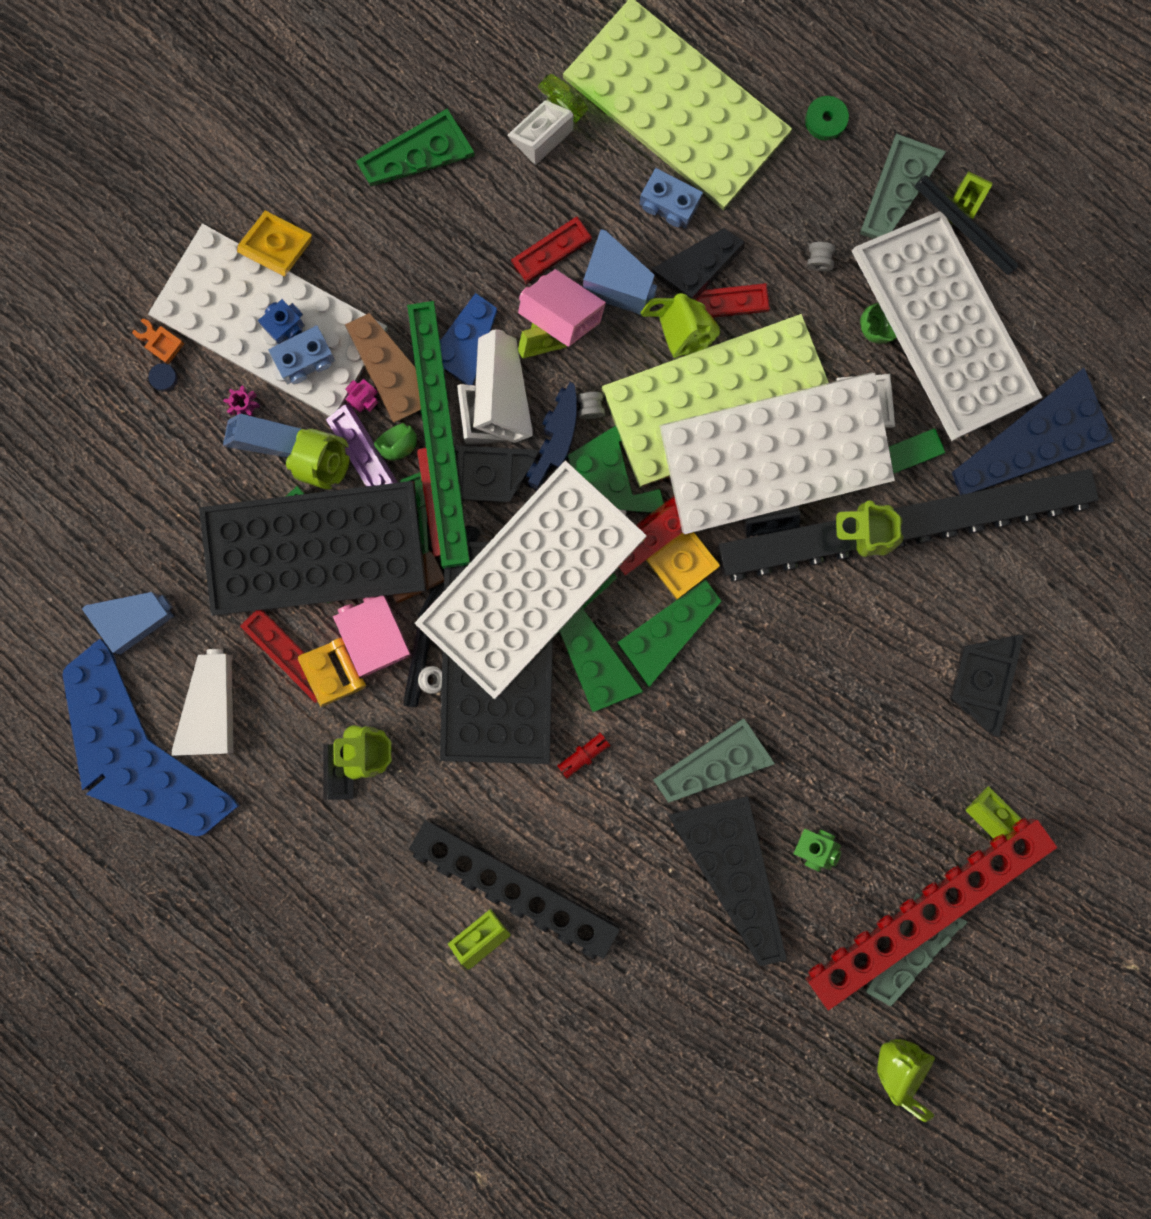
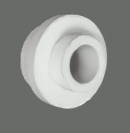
[418,666,442,693]

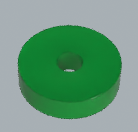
[805,96,849,141]

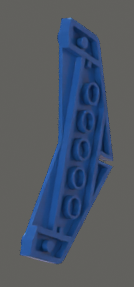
[63,639,240,836]

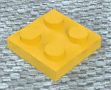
[237,210,312,277]
[646,532,720,600]

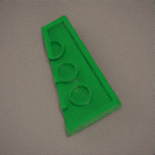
[356,108,475,187]
[617,579,721,687]
[560,607,643,712]

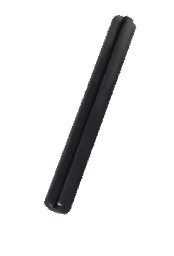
[915,175,1019,275]

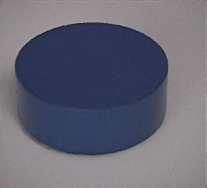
[148,363,178,392]

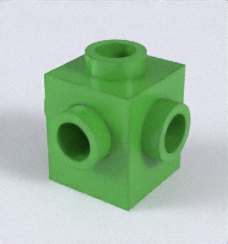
[793,828,841,872]

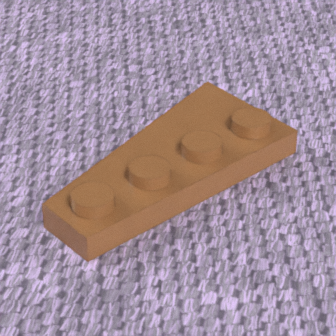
[345,313,421,424]

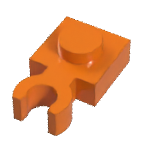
[132,319,184,365]

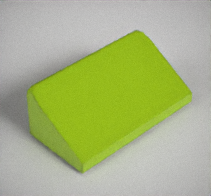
[966,786,1021,843]
[448,909,511,970]

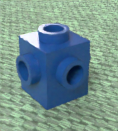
[258,299,305,344]

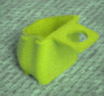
[641,293,720,358]
[836,500,903,557]
[334,725,392,780]
[877,1039,935,1122]

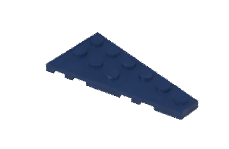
[951,367,1114,495]

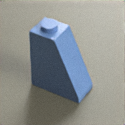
[223,413,301,458]
[82,592,174,655]

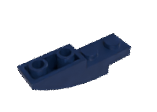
[527,382,576,490]

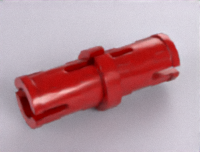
[557,732,611,779]

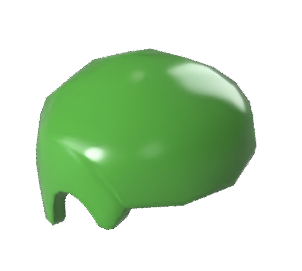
[860,303,897,344]
[374,423,417,461]

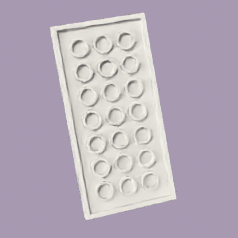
[852,211,1042,441]
[148,224,388,417]
[659,372,895,534]
[415,461,647,699]

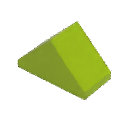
[946,171,993,225]

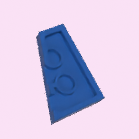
[440,293,498,385]

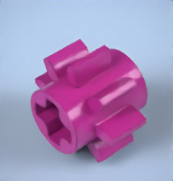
[345,379,378,413]
[224,385,260,417]

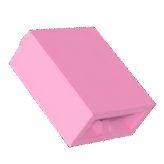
[518,269,606,347]
[333,596,412,678]

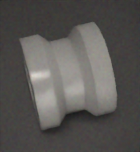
[807,242,836,271]
[577,392,605,419]

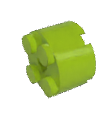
[286,428,350,490]

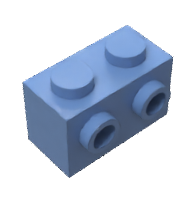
[639,168,703,228]
[268,325,336,385]

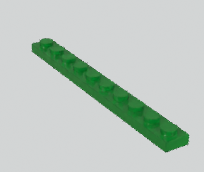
[407,301,470,568]

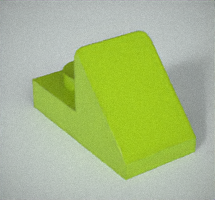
[518,323,568,358]

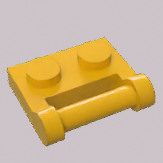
[298,637,366,707]

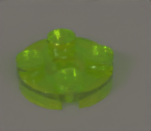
[538,74,588,123]

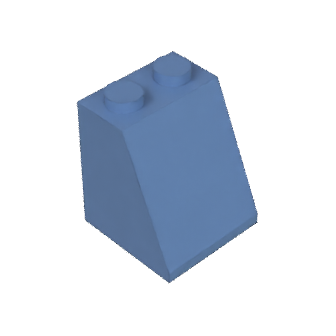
[583,229,657,315]

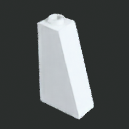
[473,330,532,443]
[172,649,233,756]

